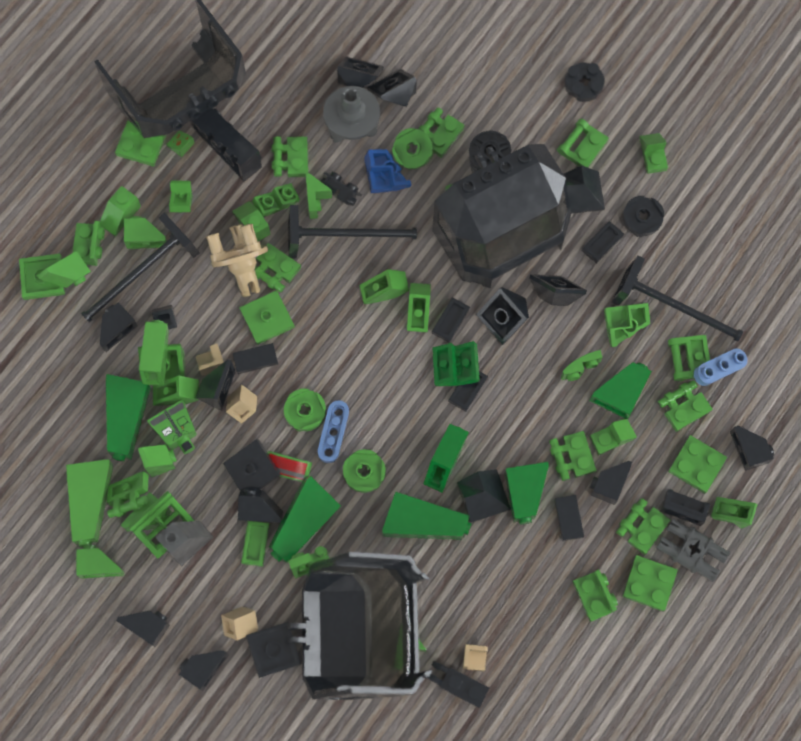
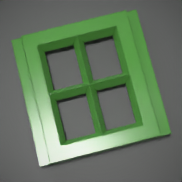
[128,491,194,559]

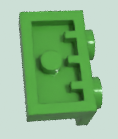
[73,220,105,266]
[573,569,618,622]

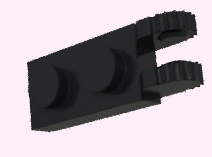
[426,661,489,708]

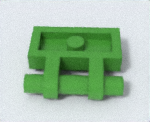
[418,107,465,158]
[271,137,308,177]
[255,243,301,293]
[658,380,713,432]
[549,431,597,481]
[107,471,149,518]
[616,498,671,555]
[288,546,329,579]

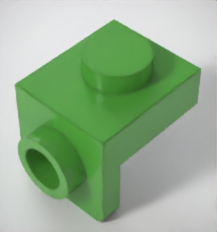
[169,181,193,213]

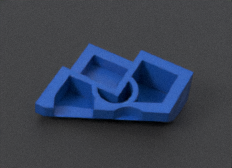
[364,149,411,193]

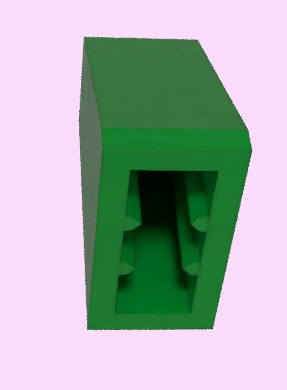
[590,362,652,419]
[423,424,469,493]
[504,462,549,525]

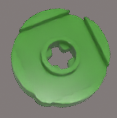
[392,128,433,169]
[283,389,326,432]
[343,449,386,493]

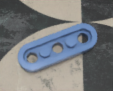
[694,349,747,386]
[318,401,349,463]

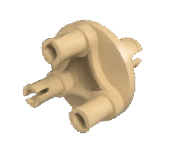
[206,224,268,297]

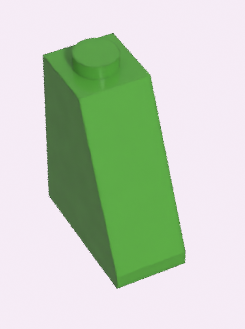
[139,320,169,386]

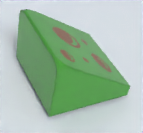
[166,130,195,157]

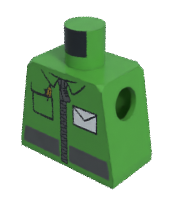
[147,400,197,454]

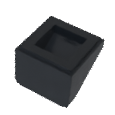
[152,305,177,329]

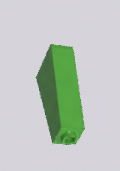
[66,459,113,547]

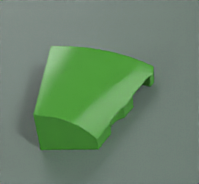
[604,303,650,347]

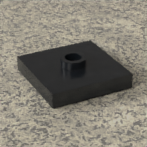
[223,439,281,490]
[246,622,301,678]

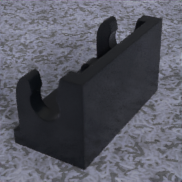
[660,489,710,526]

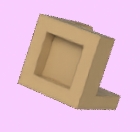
[196,344,224,376]
[226,385,257,424]
[221,607,258,640]
[463,644,488,671]

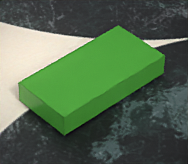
[241,521,270,567]

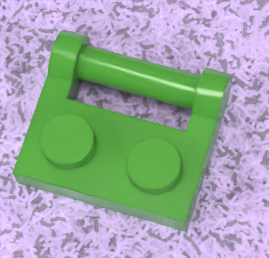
[557,119,609,168]
[668,335,710,381]

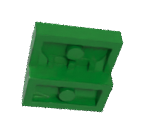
[432,341,480,386]

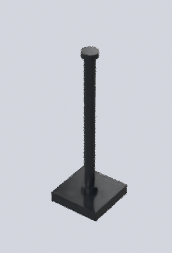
[288,205,417,259]
[81,212,200,323]
[611,255,743,342]

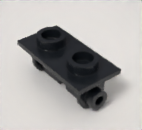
[320,171,362,206]

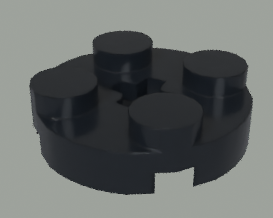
[564,62,605,102]
[622,196,664,237]

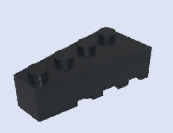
[190,108,262,182]

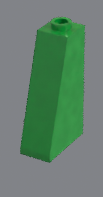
[106,374,151,462]
[268,476,341,563]
[382,492,472,540]

